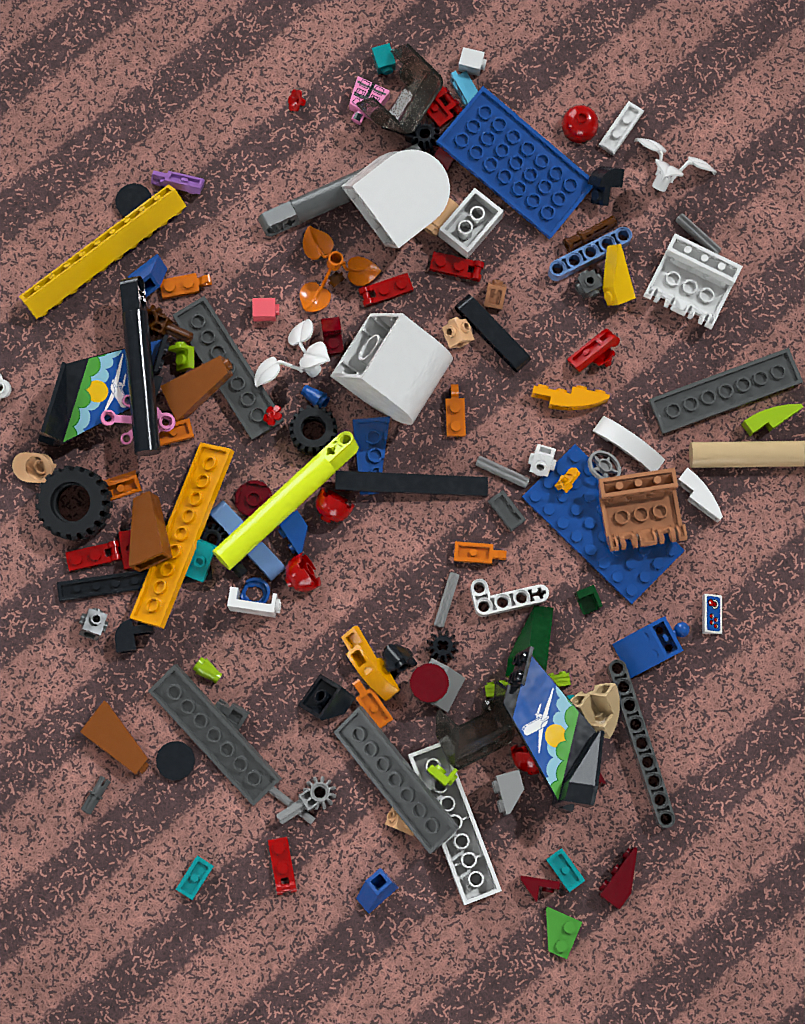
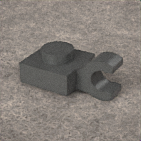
[215,699,250,730]

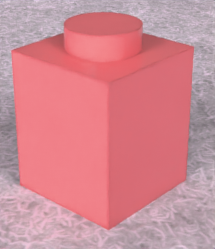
[252,298,280,321]

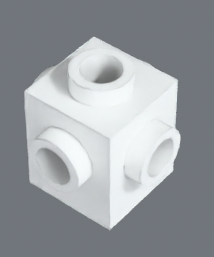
[528,444,557,477]

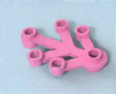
[100,395,175,445]

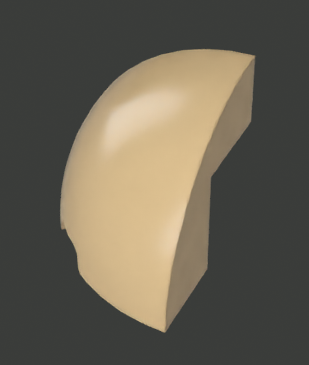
[570,683,620,739]

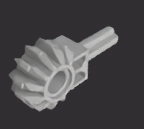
[276,776,336,824]

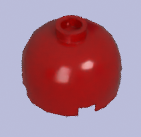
[561,105,599,143]
[315,488,355,523]
[285,553,321,592]
[511,744,539,775]

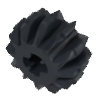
[426,630,459,663]

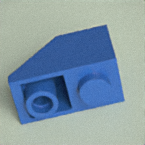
[128,254,168,297]
[277,510,308,555]
[356,868,399,914]

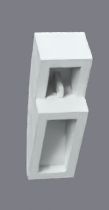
[677,467,723,523]

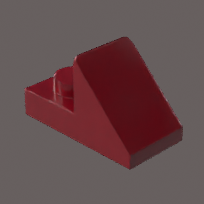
[321,317,344,355]
[519,875,560,902]

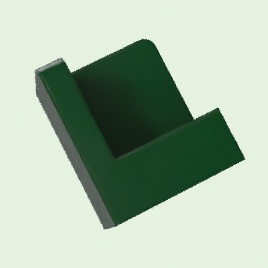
[575,585,603,615]

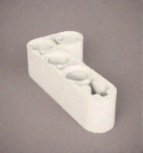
[470,579,549,617]

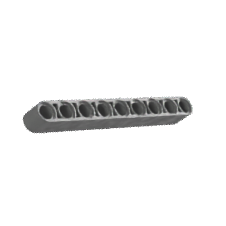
[607,659,675,828]

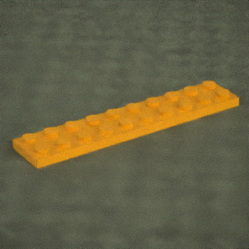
[130,442,234,629]

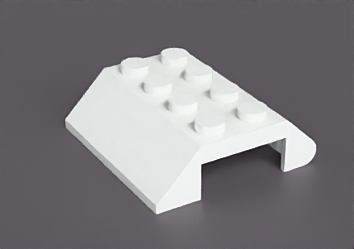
[643,234,743,329]

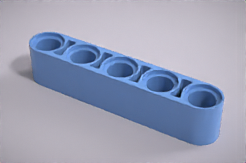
[548,227,632,281]
[210,500,286,581]

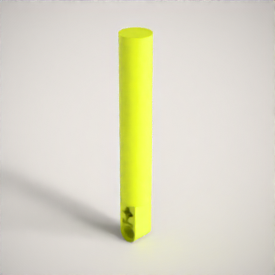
[212,431,359,570]

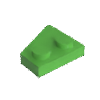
[546,907,582,959]

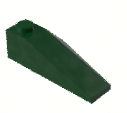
[506,605,554,678]

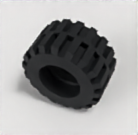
[289,405,338,456]

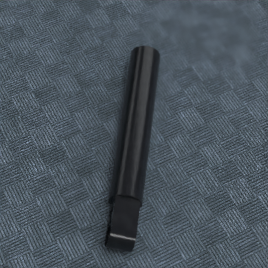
[120,276,161,456]

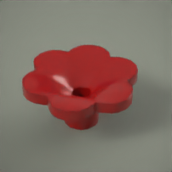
[288,89,306,112]
[593,348,615,367]

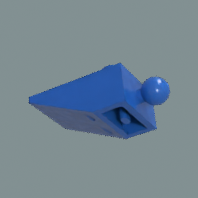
[612,616,690,679]

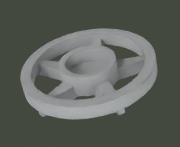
[588,450,621,479]

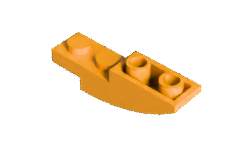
[531,384,610,411]
[341,626,400,701]

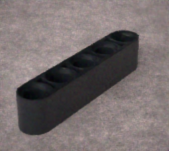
[454,294,531,372]

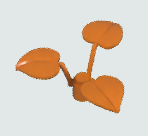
[299,226,381,312]

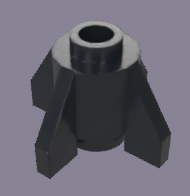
[382,644,418,680]

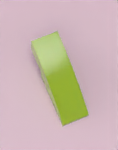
[741,404,803,436]

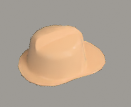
[12,452,57,483]

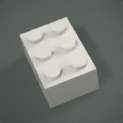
[438,188,504,259]

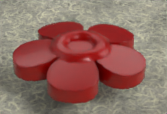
[263,405,282,426]

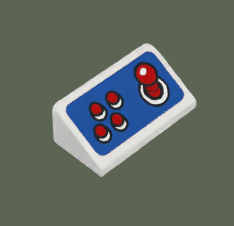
[702,594,722,634]

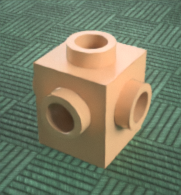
[442,317,475,348]

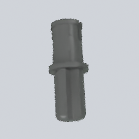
[81,775,111,815]

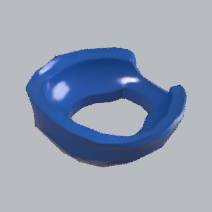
[240,577,270,603]

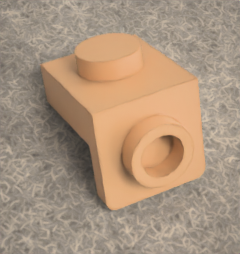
[385,807,414,836]

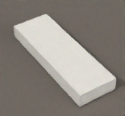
[598,101,644,156]

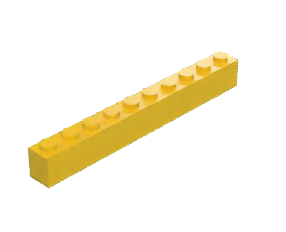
[19,184,187,319]

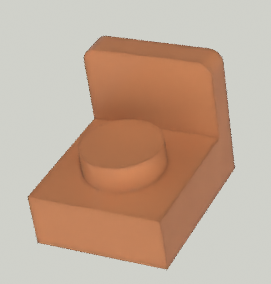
[484,279,507,309]

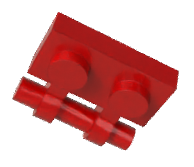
[416,83,463,129]

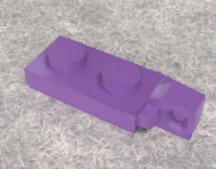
[151,171,205,194]

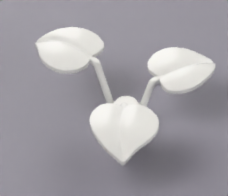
[635,138,717,192]
[255,319,330,388]

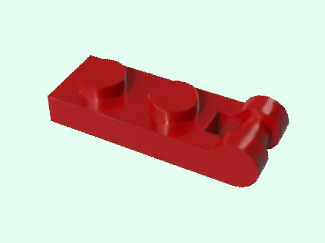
[429,251,485,282]
[358,273,414,307]
[567,329,620,372]
[65,541,122,572]
[268,837,297,895]

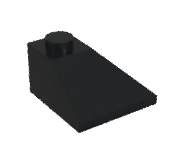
[298,674,356,721]

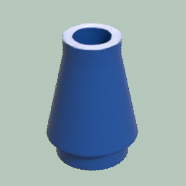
[301,385,330,409]

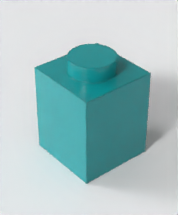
[372,43,396,75]

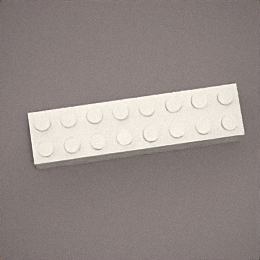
[408,741,502,905]

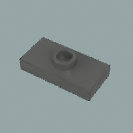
[488,490,526,532]

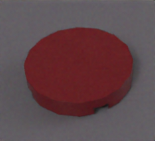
[235,480,272,517]
[410,663,449,703]

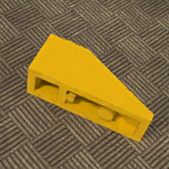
[602,244,636,306]

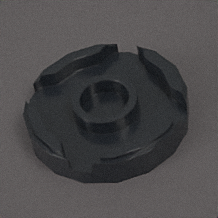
[115,183,152,217]
[156,741,195,781]

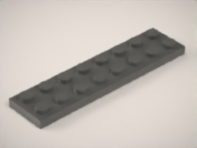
[172,296,285,441]
[648,348,803,435]
[148,664,282,806]
[333,706,459,854]

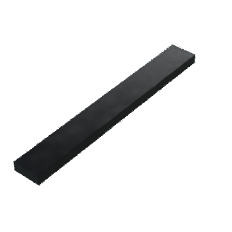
[335,471,488,497]
[57,565,213,602]

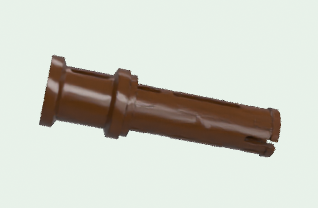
[563,215,618,253]

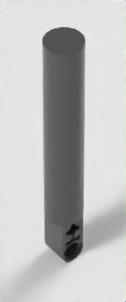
[258,144,421,237]

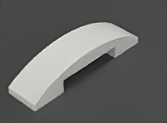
[593,416,665,471]

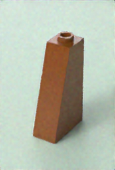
[160,355,233,421]
[129,491,173,572]
[80,701,150,775]

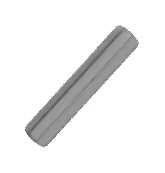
[675,214,721,254]
[476,456,529,488]
[434,572,459,628]

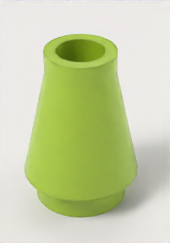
[193,657,222,684]

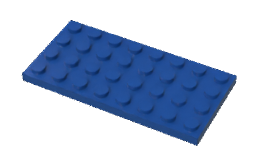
[436,86,593,240]
[521,444,685,605]

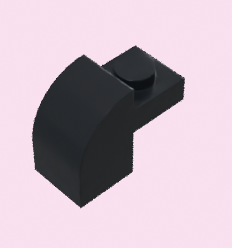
[588,166,625,206]
[115,619,155,654]

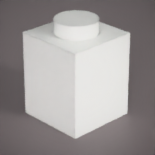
[458,47,487,76]

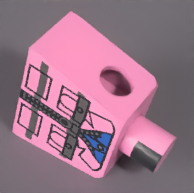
[349,76,390,125]

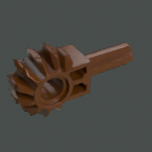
[147,305,194,343]

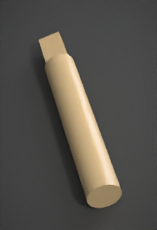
[689,441,805,468]

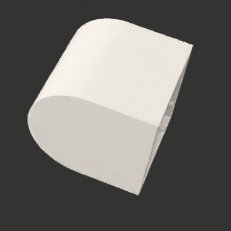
[341,150,450,248]
[330,313,453,425]

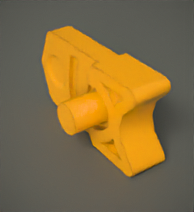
[555,467,580,493]

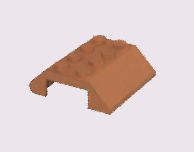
[598,468,687,552]

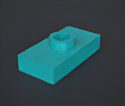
[185,539,217,583]
[546,848,585,892]
[176,855,214,900]

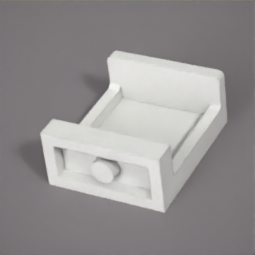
[227,587,281,618]

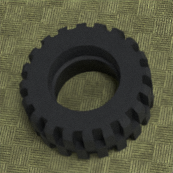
[35,466,113,541]

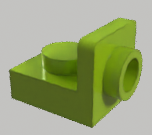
[168,342,194,372]
[426,764,458,787]

